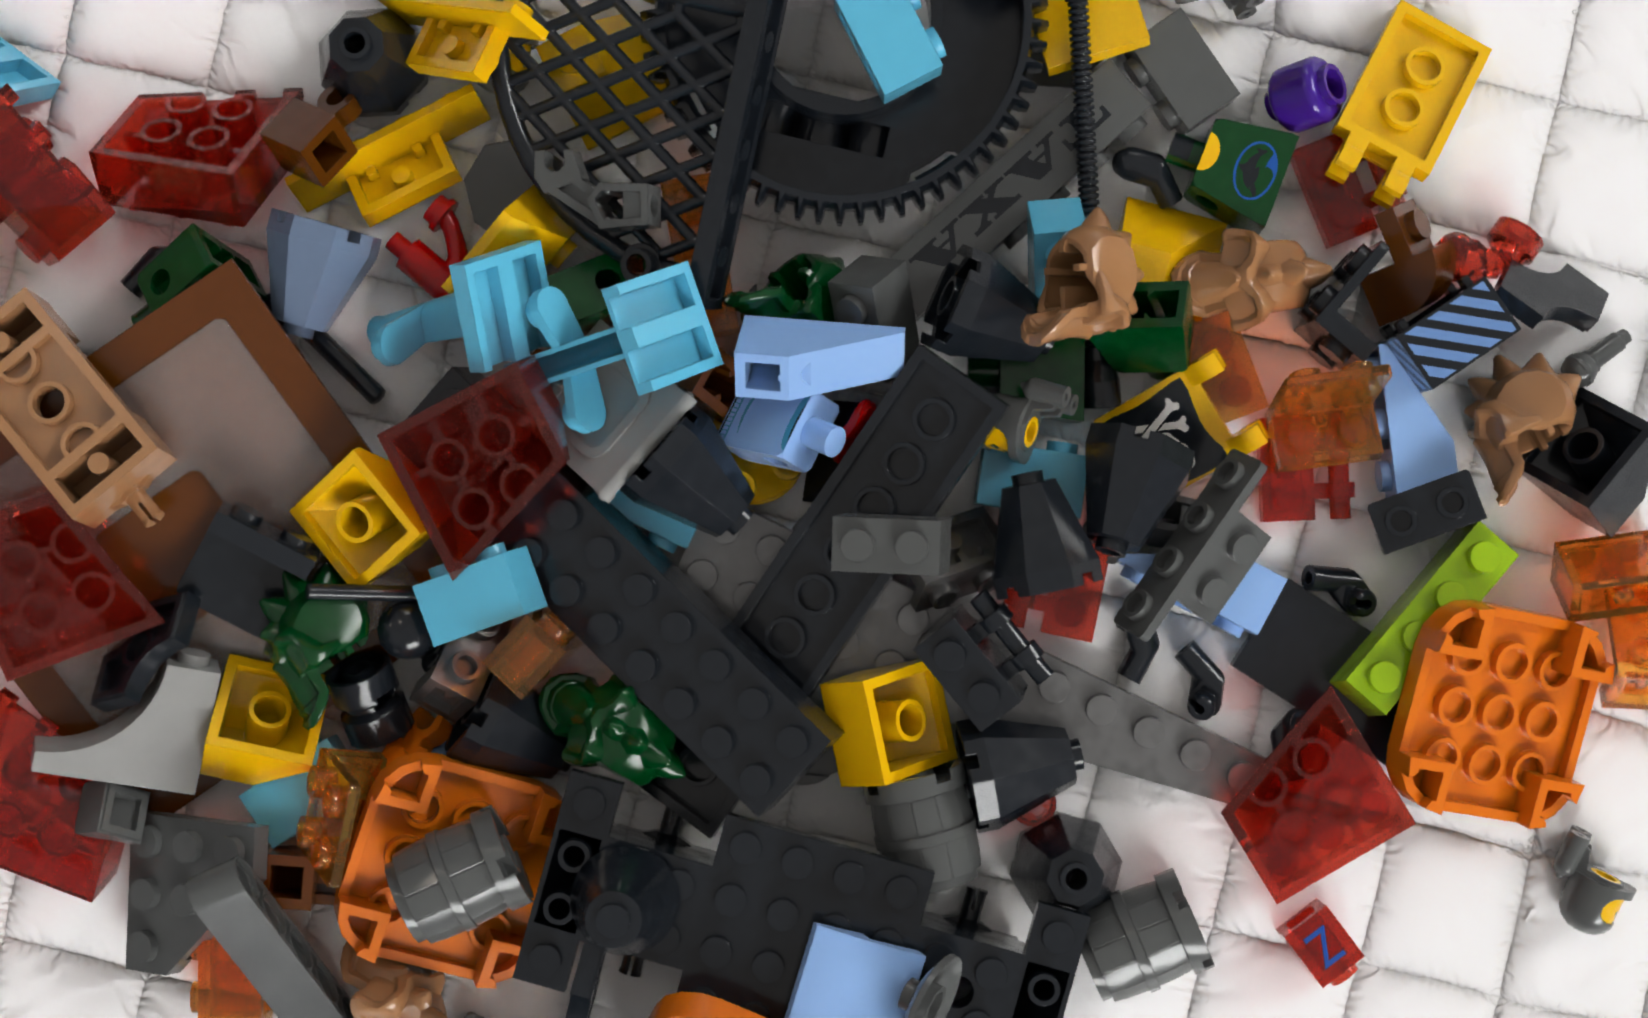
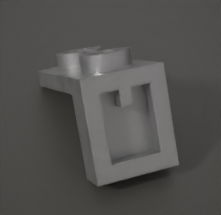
[409,619,513,723]

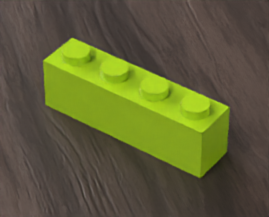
[1329,521,1519,716]

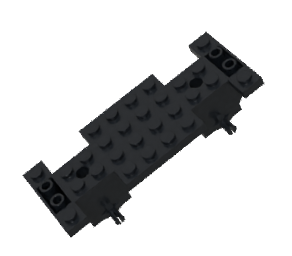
[512,768,1091,1018]

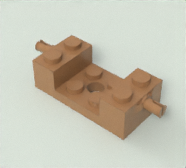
[0,287,178,529]

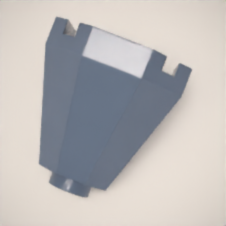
[266,208,382,339]

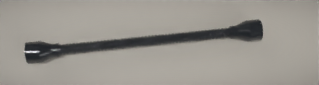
[1064,0,1121,409]

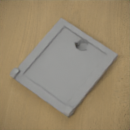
[516,319,698,504]

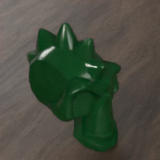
[723,253,845,322]
[259,562,371,730]
[538,673,686,787]

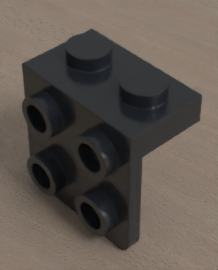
[1293,240,1390,371]
[177,500,320,639]

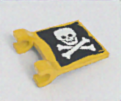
[1093,347,1270,488]

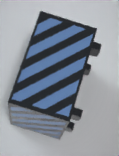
[1375,275,1521,393]

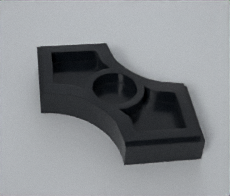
[1494,259,1609,332]
[90,591,201,712]
[565,942,606,1018]

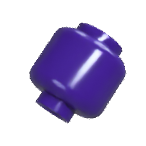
[1264,56,1347,133]

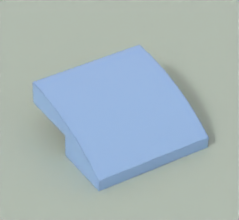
[784,922,926,1018]

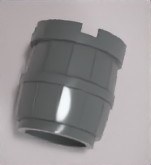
[863,758,981,894]
[385,805,534,943]
[1081,868,1215,1002]

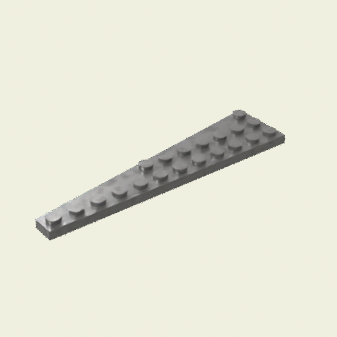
[677,512,1277,811]

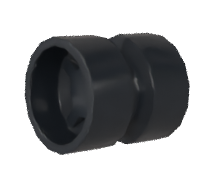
[325,650,415,749]

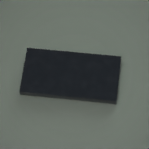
[1230,578,1399,766]

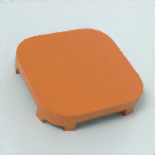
[1386,600,1615,829]
[334,751,563,989]

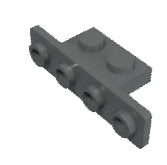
[1114,449,1272,642]

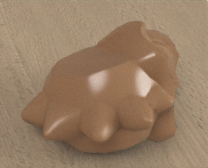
[1020,207,1144,347]
[1170,228,1333,332]
[1464,353,1582,507]
[340,941,448,1018]

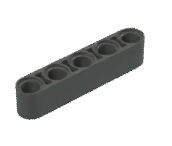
[186,855,354,1018]

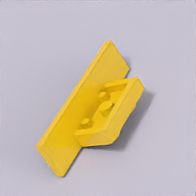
[378,0,549,83]
[284,83,491,227]

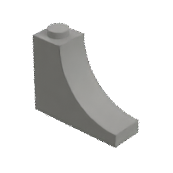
[31,647,221,795]

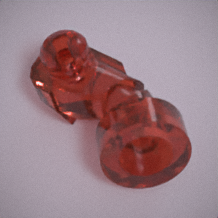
[1434,216,1544,282]

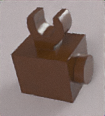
[259,86,362,188]

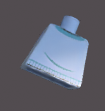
[718,394,846,473]

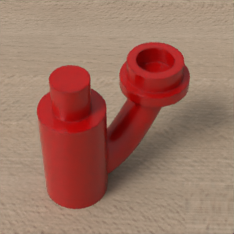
[385,195,468,299]

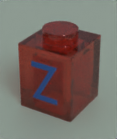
[1275,898,1365,988]

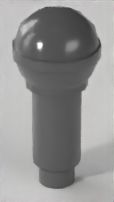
[1561,329,1632,388]

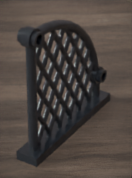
[490,0,788,310]

